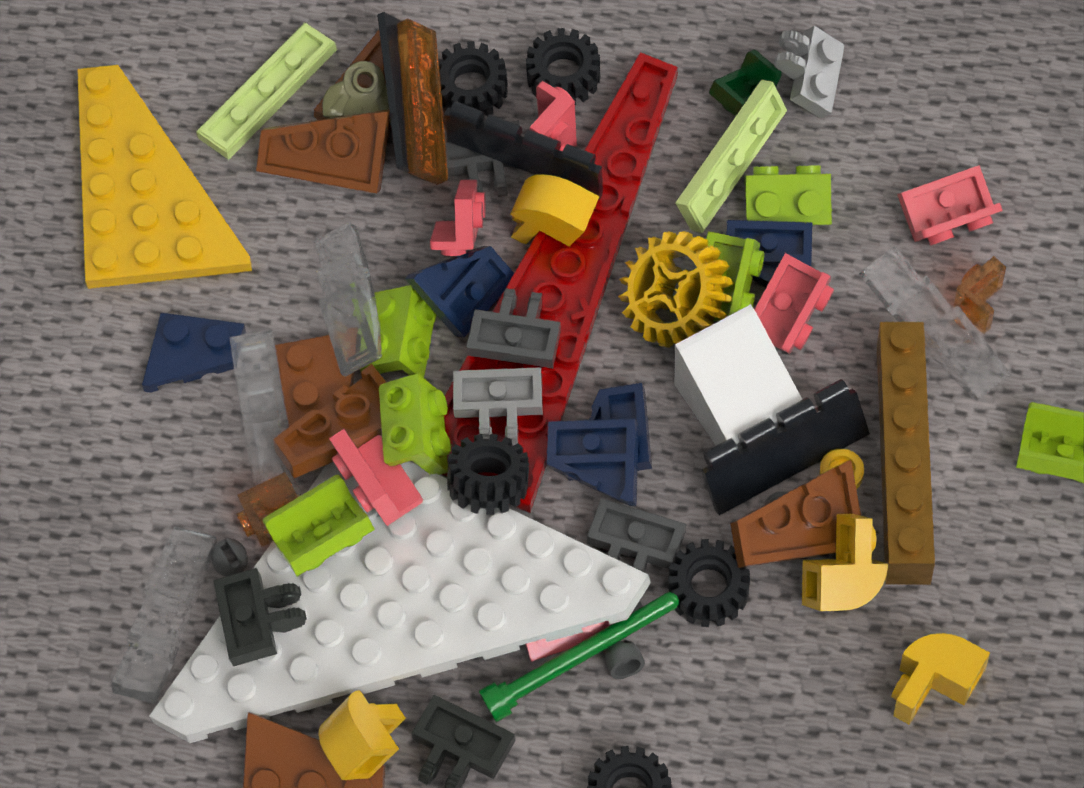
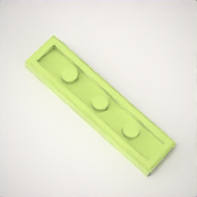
[196,23,337,160]
[676,80,787,233]

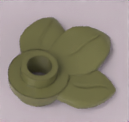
[322,61,391,125]

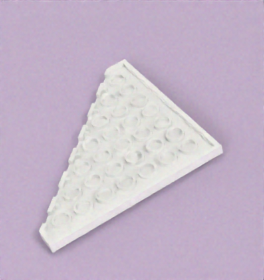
[149,461,651,743]

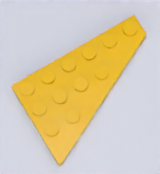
[77,65,252,289]

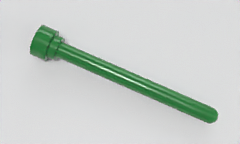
[479,592,679,723]

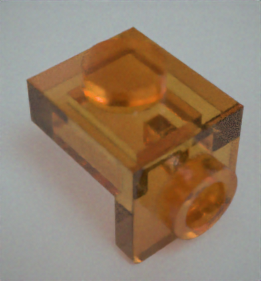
[954,256,1006,334]
[236,472,298,547]

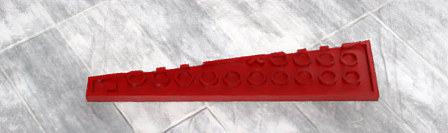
[412,52,678,513]

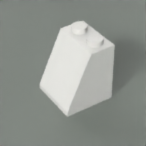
[674,304,802,449]

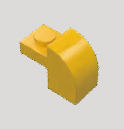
[510,175,599,246]
[802,514,888,611]
[891,633,990,725]
[318,690,406,780]

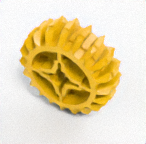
[618,231,734,348]

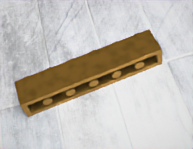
[877,322,935,585]

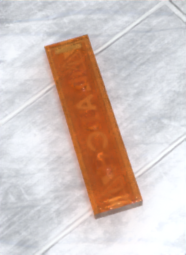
[397,18,448,185]

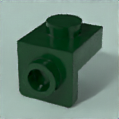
[709,49,782,116]

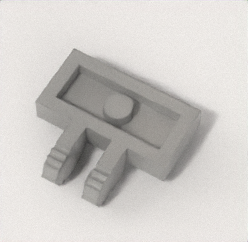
[774,26,845,118]
[453,368,543,446]

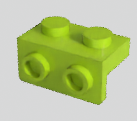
[744,165,832,225]
[697,231,765,322]
[357,285,436,378]
[379,373,451,475]
[1016,402,1084,483]
[263,474,375,576]

